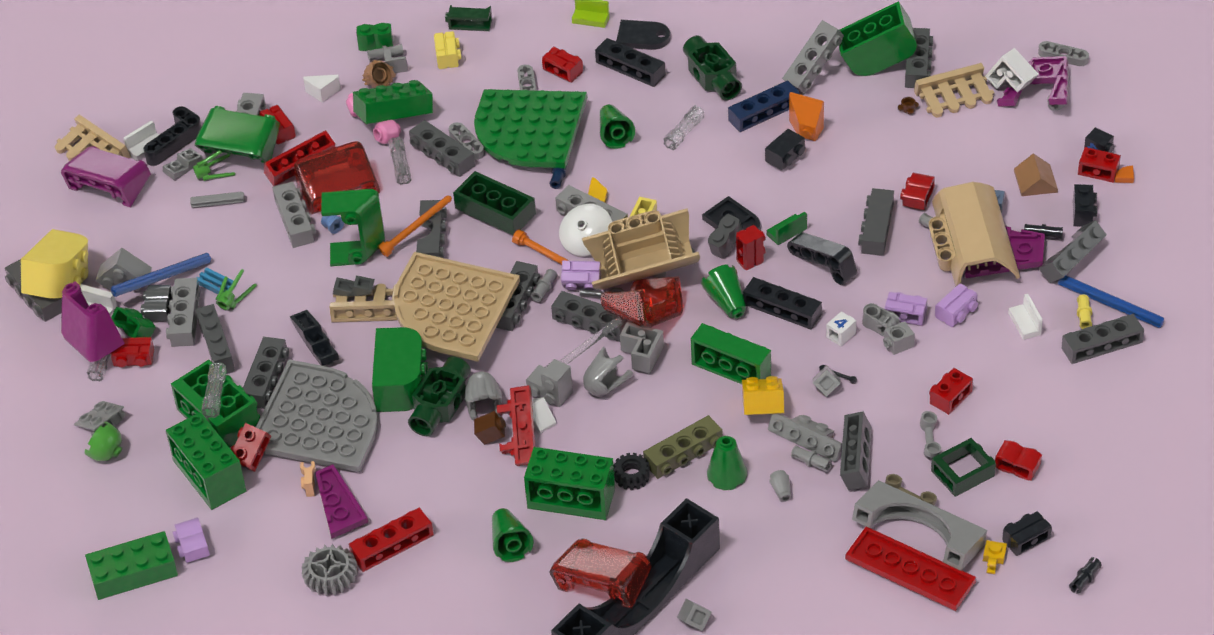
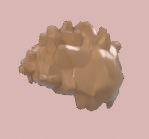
[362,60,396,88]

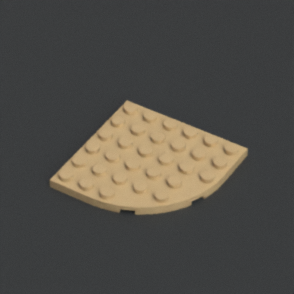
[394,252,520,362]

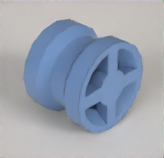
[321,215,344,234]

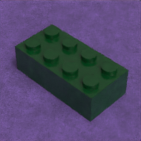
[453,171,536,235]

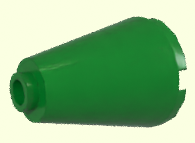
[600,104,635,149]
[701,264,746,319]
[707,436,747,490]
[492,508,534,562]

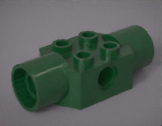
[683,35,742,101]
[408,356,471,436]

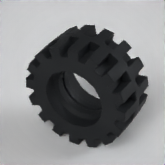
[614,453,650,490]

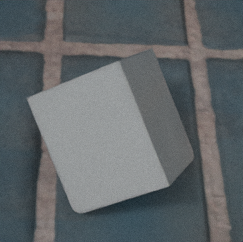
[383,49,408,73]
[813,365,841,397]
[677,599,712,631]

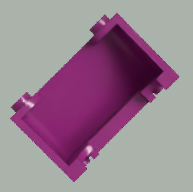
[61,146,151,208]
[61,281,125,362]

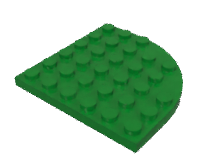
[474,89,588,168]

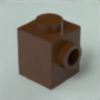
[474,411,506,445]

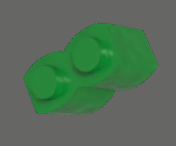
[356,23,393,51]
[111,307,156,338]

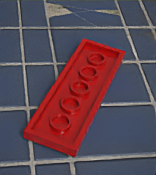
[845,527,976,611]

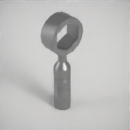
[580,287,625,305]

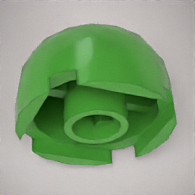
[85,421,122,462]

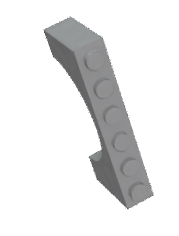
[852,480,987,571]

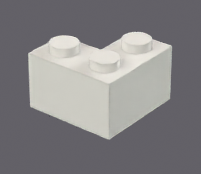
[985,48,1038,93]

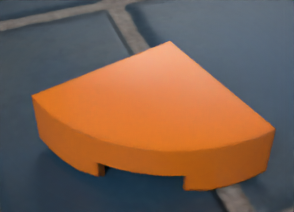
[1115,166,1134,183]

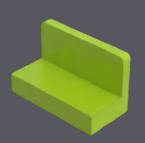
[572,0,610,28]

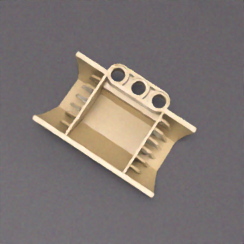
[929,182,1020,287]
[582,208,700,290]

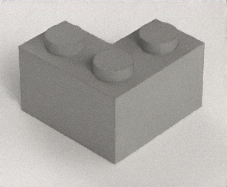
[95,248,152,292]
[620,322,664,374]
[526,359,573,407]

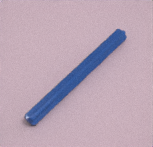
[111,253,211,297]
[1058,275,1164,328]

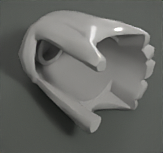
[583,347,633,396]
[465,371,502,421]

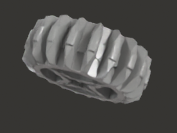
[302,544,358,596]

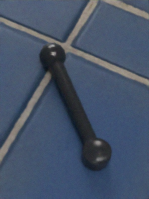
[819,365,857,383]

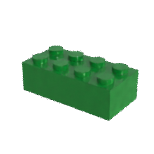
[353,80,433,124]
[691,323,771,384]
[85,531,178,600]

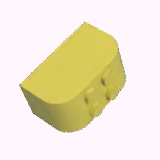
[21,229,89,298]

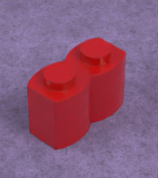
[900,172,935,210]
[995,440,1042,481]

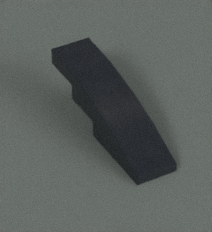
[290,310,339,366]

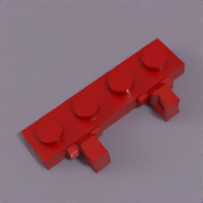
[497,385,535,466]

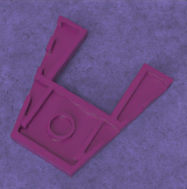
[997,56,1068,106]
[965,226,1045,279]

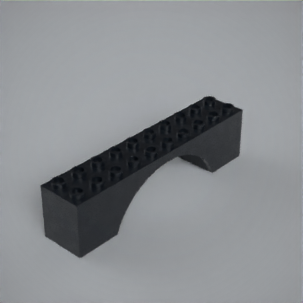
[551,498,720,635]

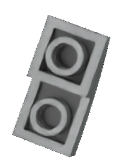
[163,148,202,180]

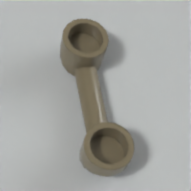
[885,474,937,505]

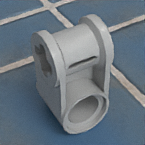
[862,303,900,337]

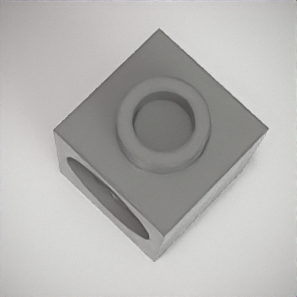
[883,321,915,355]

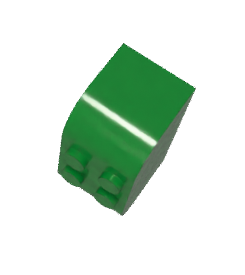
[839,1,917,76]
[372,327,428,412]

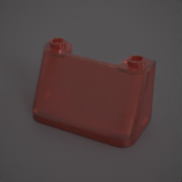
[294,141,380,215]
[601,276,683,328]
[549,538,651,609]

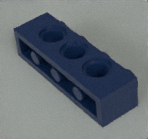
[728,80,800,132]

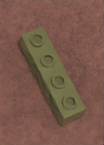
[643,415,723,479]

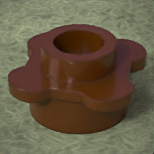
[898,97,919,114]

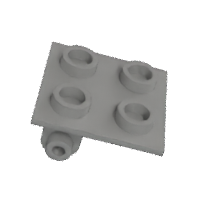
[74,401,125,436]

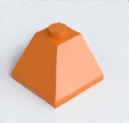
[789,92,824,141]

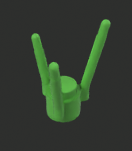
[193,150,235,181]
[215,269,257,310]

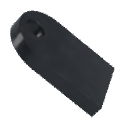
[616,20,670,50]
[702,196,760,230]

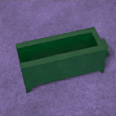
[445,5,492,31]

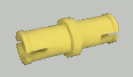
[1077,294,1092,329]

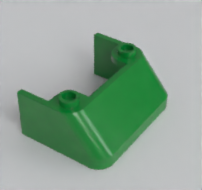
[321,189,385,267]

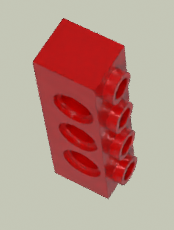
[264,130,336,187]
[348,507,434,572]

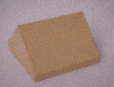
[1014,153,1058,196]

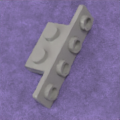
[768,413,842,462]

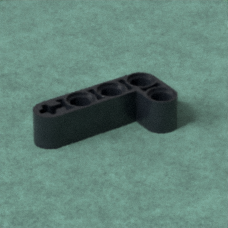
[143,106,202,166]
[787,232,857,285]

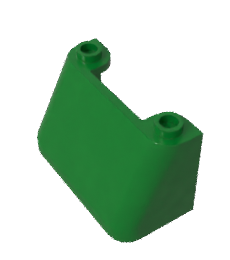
[195,106,280,163]

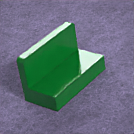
[766,212,807,245]

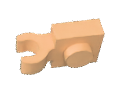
[300,461,316,497]

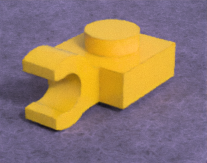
[983,540,1007,574]

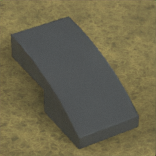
[333,275,375,296]

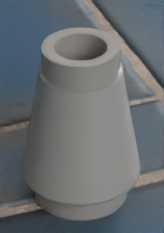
[769,470,791,502]

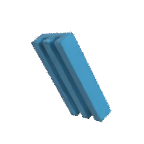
[196,267,236,294]

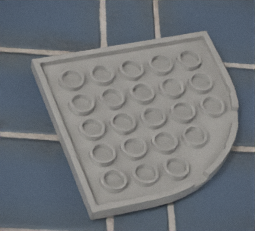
[256,359,377,472]

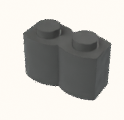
[708,214,743,259]
[141,285,173,321]

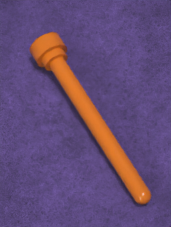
[377,195,452,258]
[512,229,569,265]

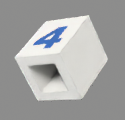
[826,311,856,346]

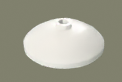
[559,204,613,257]

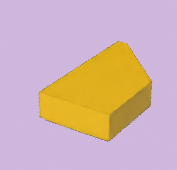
[588,177,608,203]

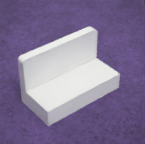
[124,121,159,161]
[80,284,117,315]
[1008,294,1042,340]

